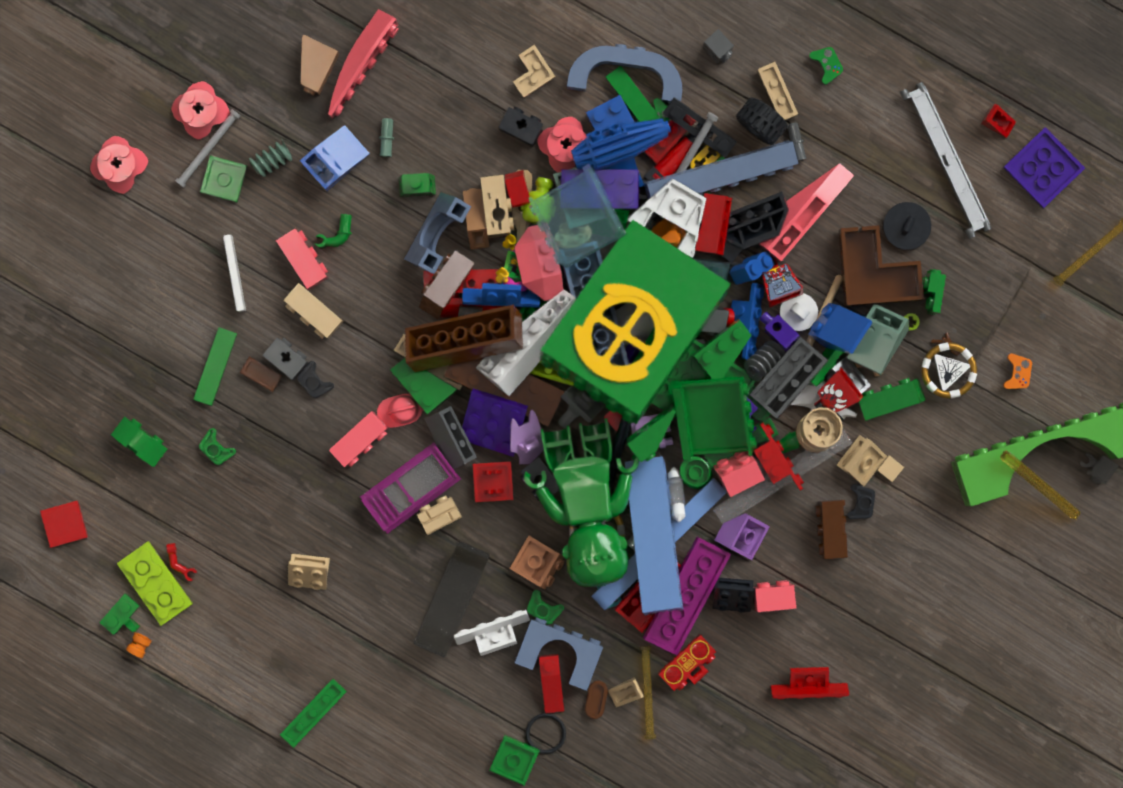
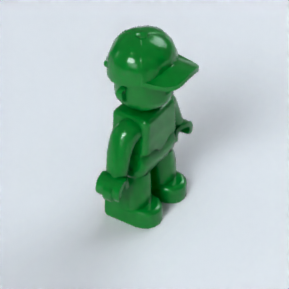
[524,418,639,587]

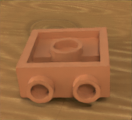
[509,536,564,589]

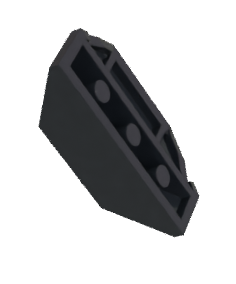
[726,192,789,249]

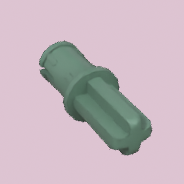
[379,118,394,157]

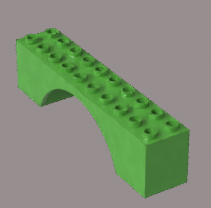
[951,403,1123,506]

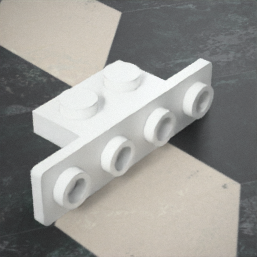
[453,610,530,656]

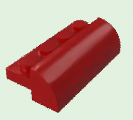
[614,563,681,633]

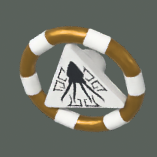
[921,342,977,399]

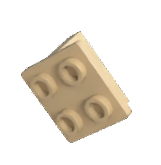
[288,554,330,590]

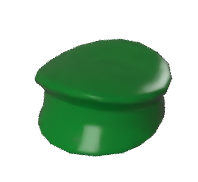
[679,456,712,489]

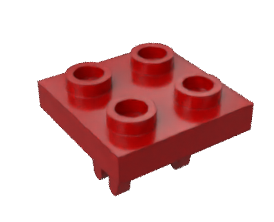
[473,461,514,502]

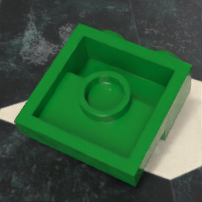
[922,269,946,315]

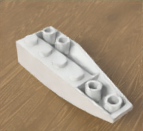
[476,290,576,396]

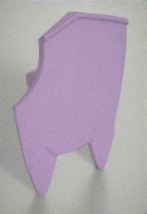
[510,410,544,464]

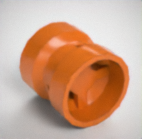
[126,632,152,658]

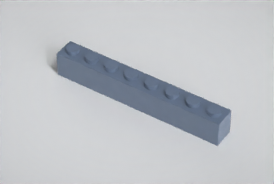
[643,140,798,200]

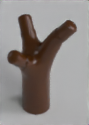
[931,333,960,356]

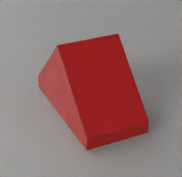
[981,104,1016,138]
[505,170,531,208]

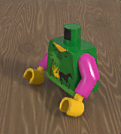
[496,234,530,292]

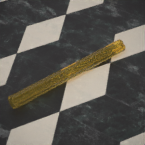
[1000,450,1081,520]

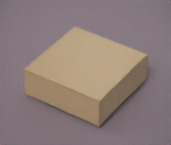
[877,455,904,482]

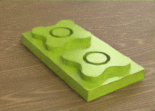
[117,541,193,626]

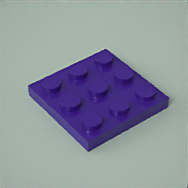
[1003,127,1085,209]
[462,388,528,457]

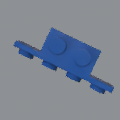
[462,283,540,307]
[731,283,764,360]

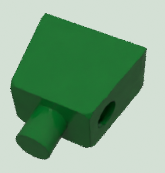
[399,173,436,197]

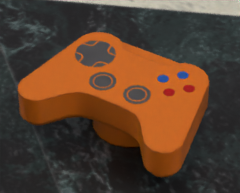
[1003,353,1032,389]

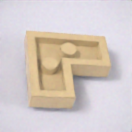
[513,45,555,98]

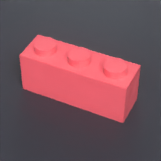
[276,228,328,290]
[329,411,388,467]

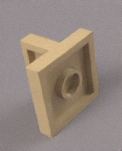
[837,435,887,486]

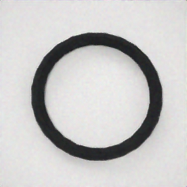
[525,713,566,754]

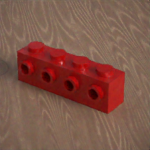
[423,269,501,298]

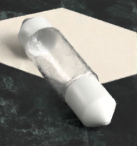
[668,467,685,522]

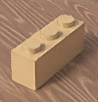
[284,283,344,339]

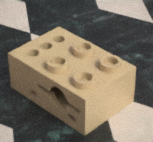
[481,175,514,238]

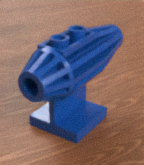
[571,119,671,187]

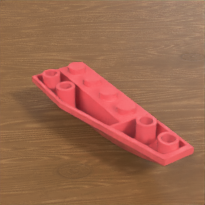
[328,9,399,118]
[758,163,854,263]

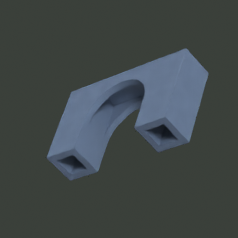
[404,192,471,274]
[515,617,603,691]

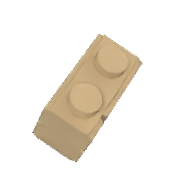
[417,495,462,535]

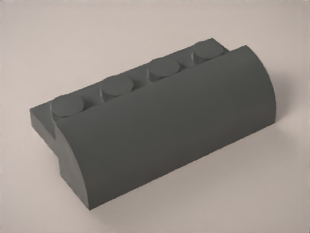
[750,337,828,419]

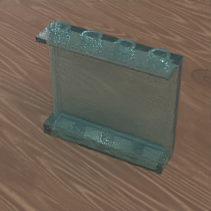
[528,164,626,268]

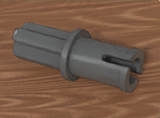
[787,123,807,161]

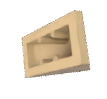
[608,677,644,707]

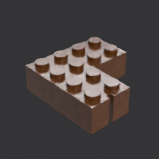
[838,225,924,306]

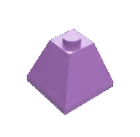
[715,513,770,560]

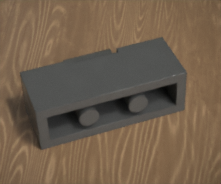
[425,406,477,469]

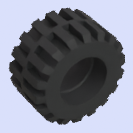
[736,97,788,145]

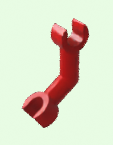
[166,543,197,581]

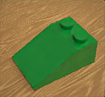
[627,404,676,462]

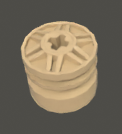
[796,407,843,453]

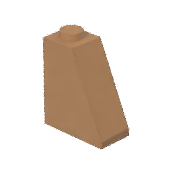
[301,35,340,96]
[463,188,490,249]

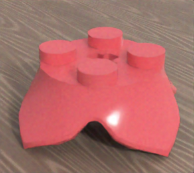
[171,81,230,140]
[537,117,586,173]
[90,136,149,194]

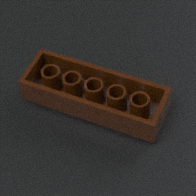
[405,305,523,372]
[444,357,564,427]

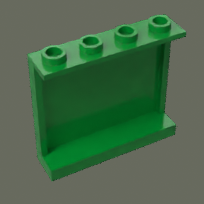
[673,377,757,460]

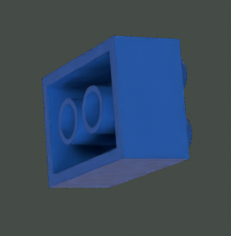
[586,95,634,130]

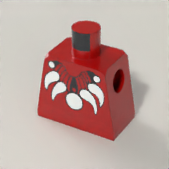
[814,367,864,413]

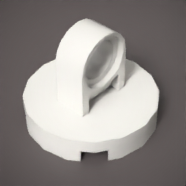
[780,293,818,331]

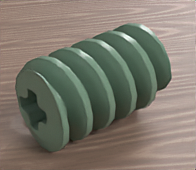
[249,140,292,177]

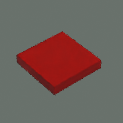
[40,500,88,548]

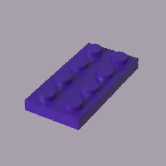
[561,170,639,209]

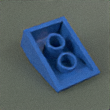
[808,303,873,354]

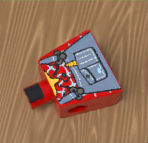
[762,258,803,307]

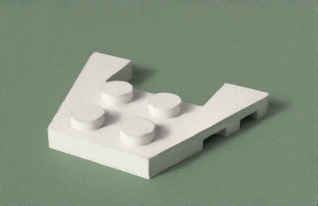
[627,179,706,258]

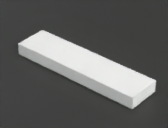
[223,235,246,312]

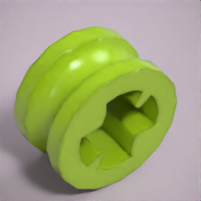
[904,313,920,331]

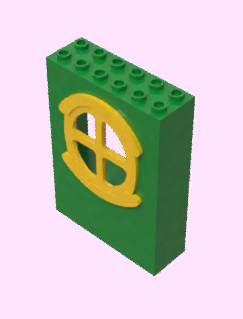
[539,220,730,424]

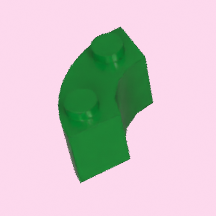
[111,416,168,467]

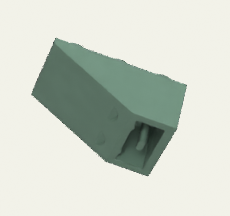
[847,303,909,375]

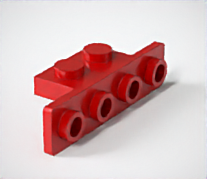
[754,422,804,490]
[771,667,849,699]

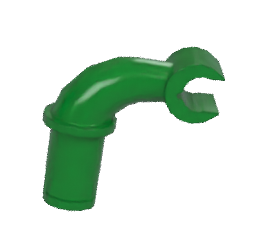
[315,214,352,249]

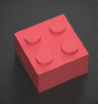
[713,451,765,497]
[753,580,796,612]

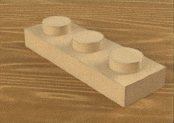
[757,62,798,120]

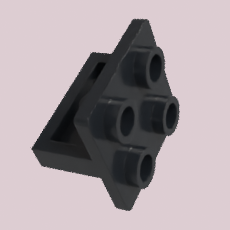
[712,578,755,613]

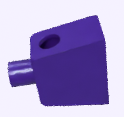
[760,311,800,353]

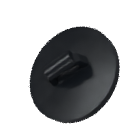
[883,202,931,250]

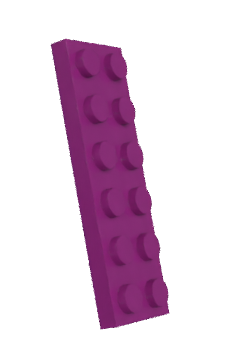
[643,536,731,655]

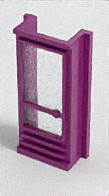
[360,442,461,534]

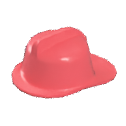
[377,394,423,428]

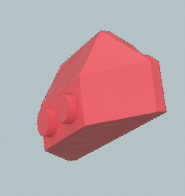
[514,223,563,301]

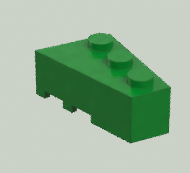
[692,319,752,379]
[390,358,457,416]
[859,378,926,421]

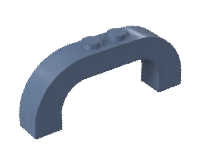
[567,44,682,103]

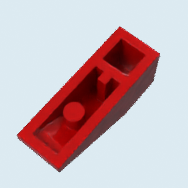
[539,654,564,713]

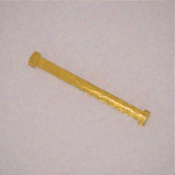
[1054,218,1123,286]
[640,646,656,739]

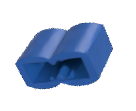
[730,252,774,285]

